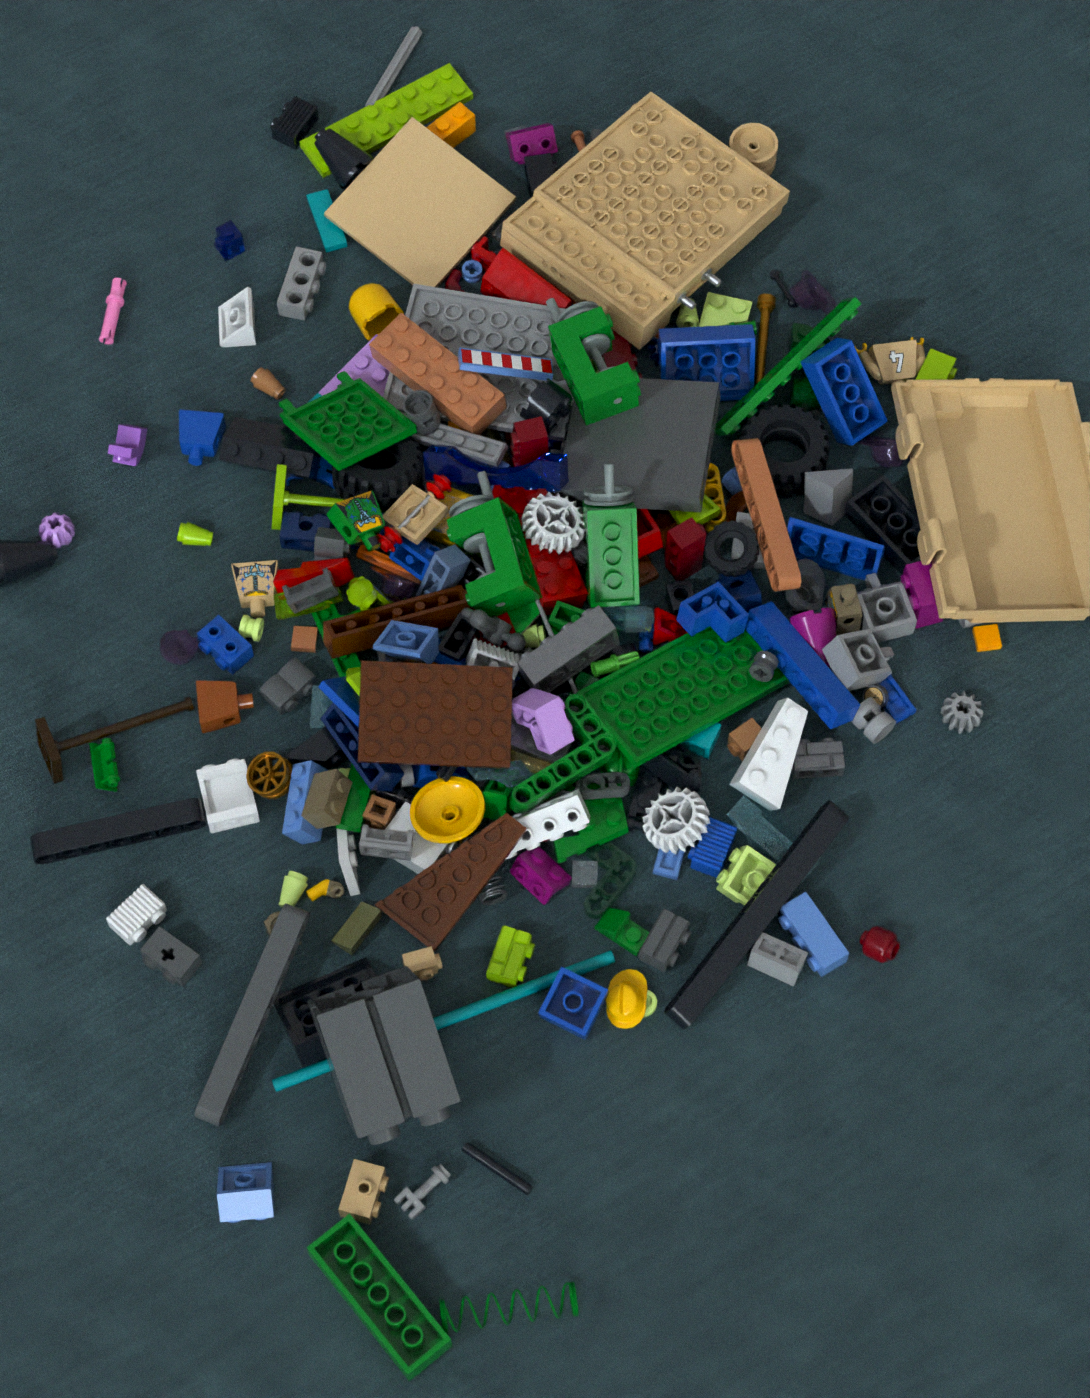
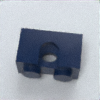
[279,511,333,552]
[716,570,762,613]

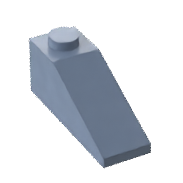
[415,544,471,597]

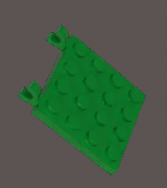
[279,371,417,471]

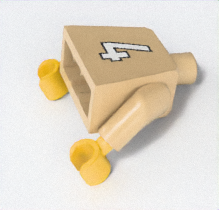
[855,337,926,387]

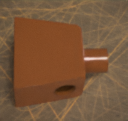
[196,680,254,733]

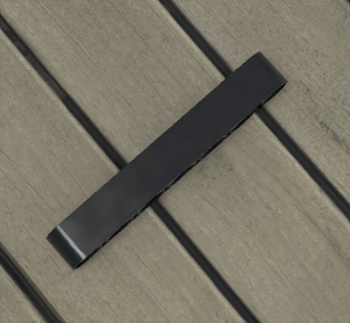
[30,798,206,864]

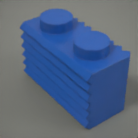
[688,817,737,878]

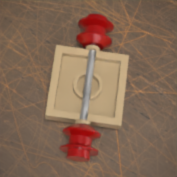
[376,474,452,552]

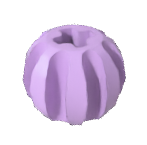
[39,513,75,548]

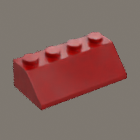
[480,248,572,309]

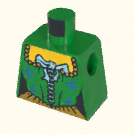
[326,491,385,552]

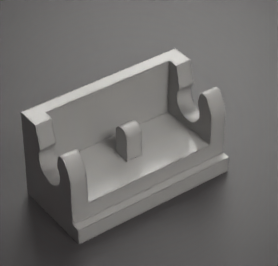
[359,824,415,861]
[747,932,808,986]

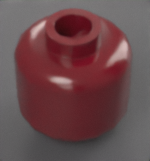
[860,926,900,963]

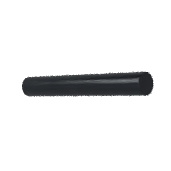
[462,1142,533,1195]

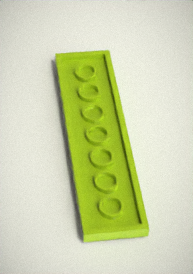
[299,63,473,178]

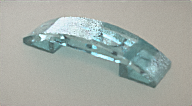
[727,795,819,881]

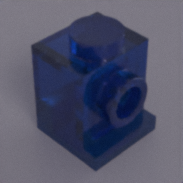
[214,220,245,262]

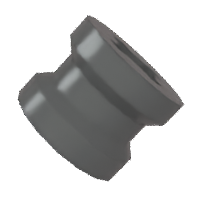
[749,651,779,682]

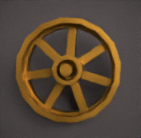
[246,752,293,799]

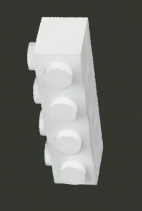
[485,789,590,860]

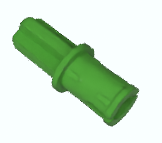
[591,651,640,677]

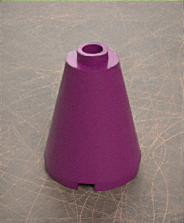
[789,608,836,672]

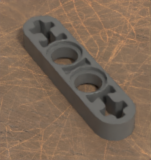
[537,772,630,802]

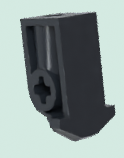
[642,743,702,793]

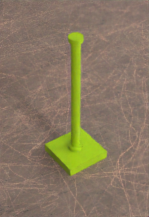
[272,464,386,530]

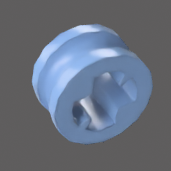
[462,260,483,283]

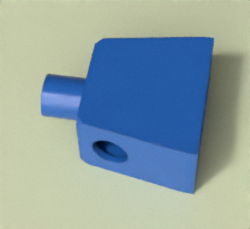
[179,409,226,466]

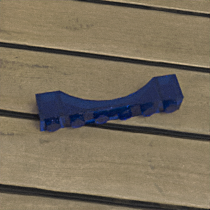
[423,445,569,492]

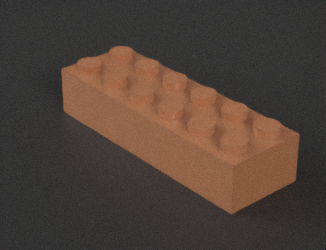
[369,313,507,435]

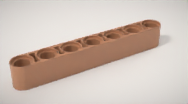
[731,438,801,592]

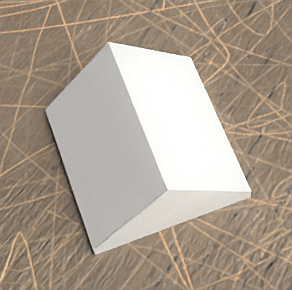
[218,287,256,347]

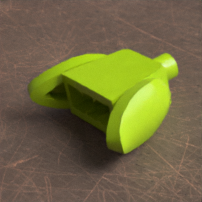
[346,576,394,611]

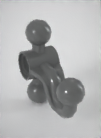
[461,608,526,652]

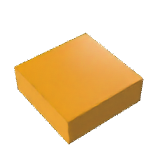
[972,624,1002,652]

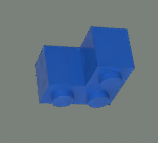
[676,582,749,643]

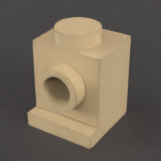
[402,946,443,981]

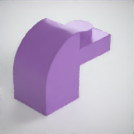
[108,424,147,466]

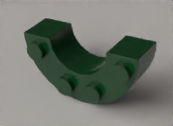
[789,323,831,413]

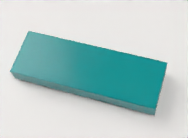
[306,189,347,253]

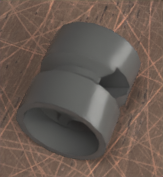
[403,390,441,434]

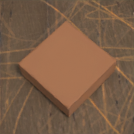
[291,626,318,653]

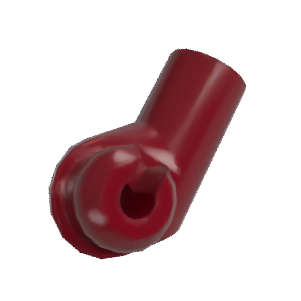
[445,269,465,292]

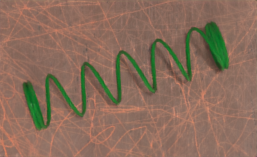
[439,1281,579,1334]

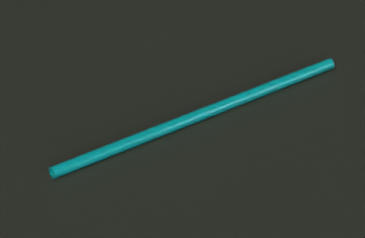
[272,950,615,1092]

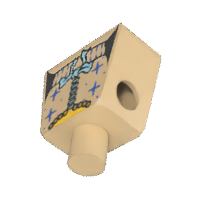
[231,560,279,618]

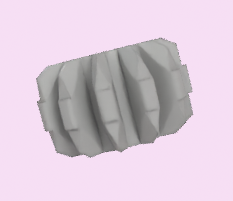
[940,690,984,734]

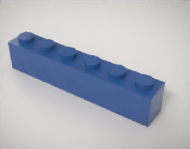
[745,601,860,730]

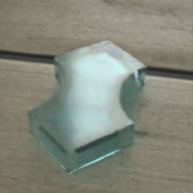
[465,760,532,788]

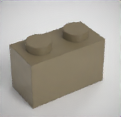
[301,769,352,829]

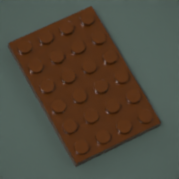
[357,661,513,769]

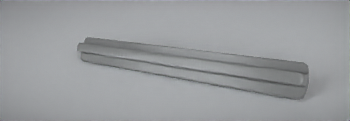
[365,26,422,107]

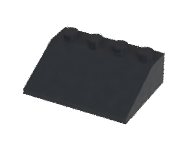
[274,957,376,1067]

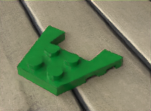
[542,783,628,863]

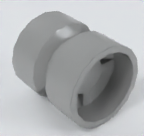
[851,697,896,744]

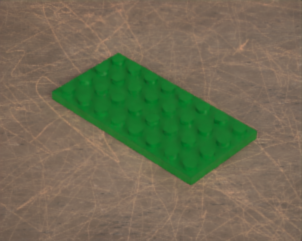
[576,626,790,768]

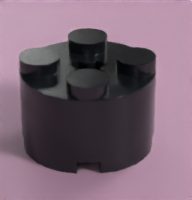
[520,378,573,436]

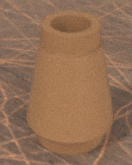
[250,367,286,400]

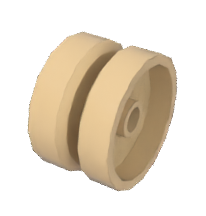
[729,123,778,176]

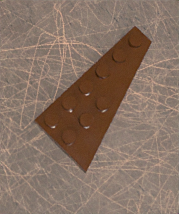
[374,813,528,952]

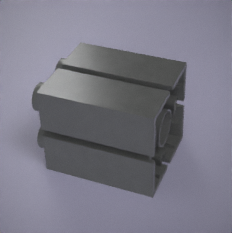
[307,966,461,1145]

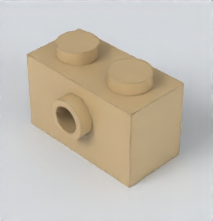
[338,1159,389,1225]

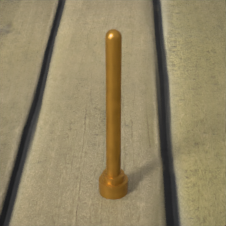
[754,294,776,386]

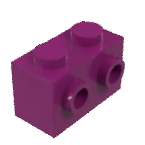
[506,123,558,164]

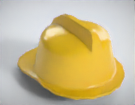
[606,969,648,1029]

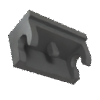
[282,568,339,614]

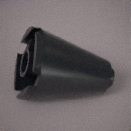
[314,128,374,191]
[0,540,58,588]

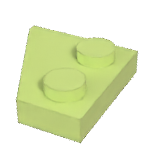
[698,292,752,327]

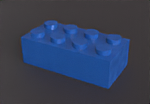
[801,338,888,446]

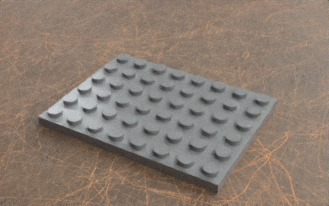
[383,284,574,441]

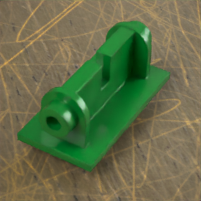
[89,738,120,792]

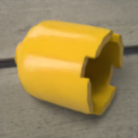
[348,283,404,341]

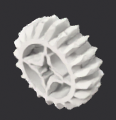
[521,492,586,554]
[642,787,710,854]

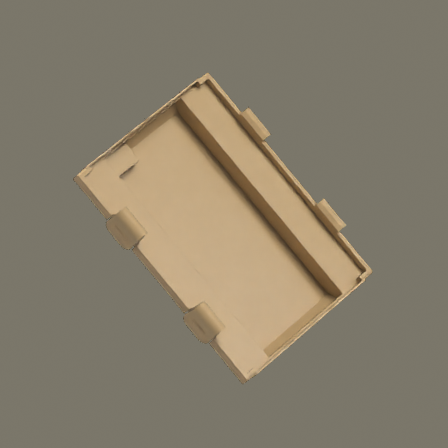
[891,378,1090,623]

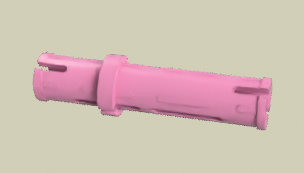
[99,278,127,345]

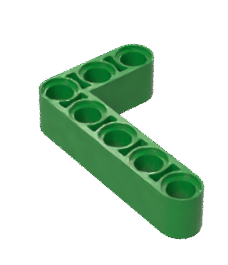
[509,694,617,814]

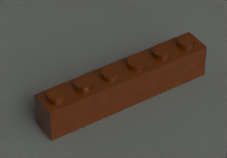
[323,585,470,659]

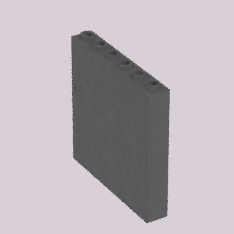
[553,378,721,512]

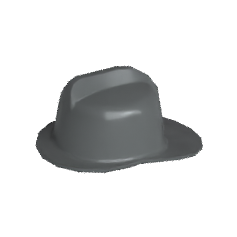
[785,558,825,612]

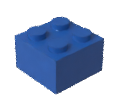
[538,967,609,1040]

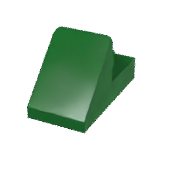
[594,908,650,957]

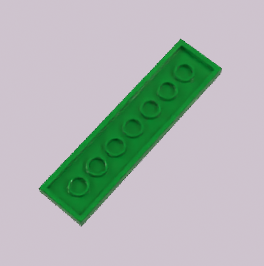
[715,297,861,435]

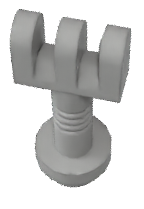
[394,1164,451,1220]

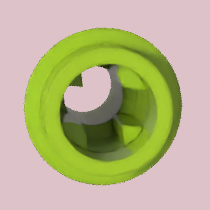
[177,521,214,546]

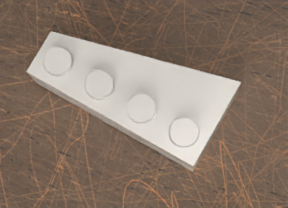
[729,698,808,811]

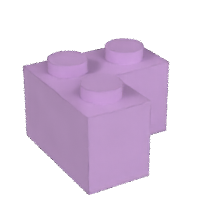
[512,688,575,754]

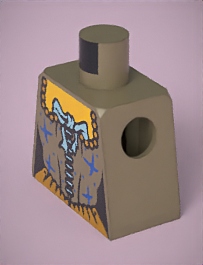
[825,584,862,636]

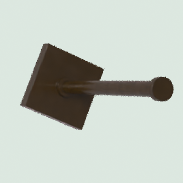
[35,696,194,784]

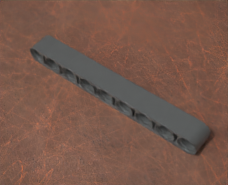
[194,903,310,1127]

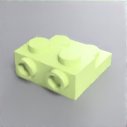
[716,845,776,905]

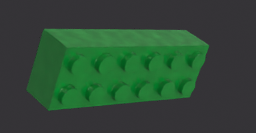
[307,1213,452,1381]

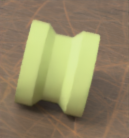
[239,615,264,642]

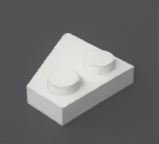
[336,829,360,896]

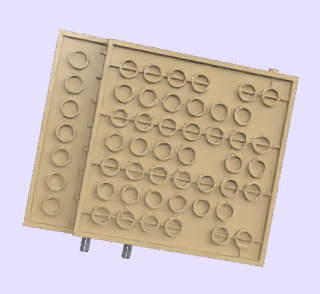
[500,92,790,350]

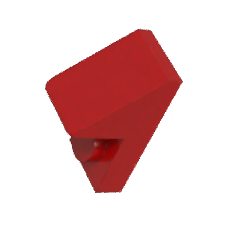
[653,608,688,645]

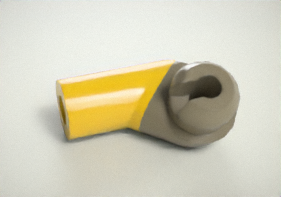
[306,879,344,902]

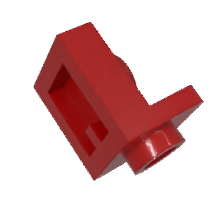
[471,236,497,272]

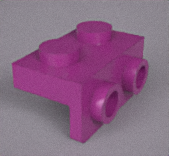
[510,846,572,905]

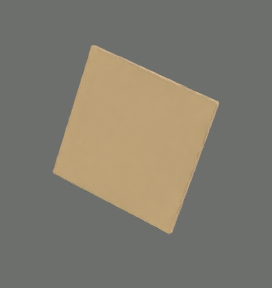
[324,117,516,287]

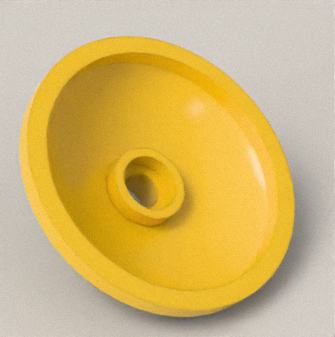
[410,776,485,843]

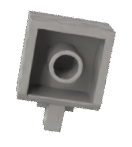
[857,573,917,643]
[822,629,894,691]

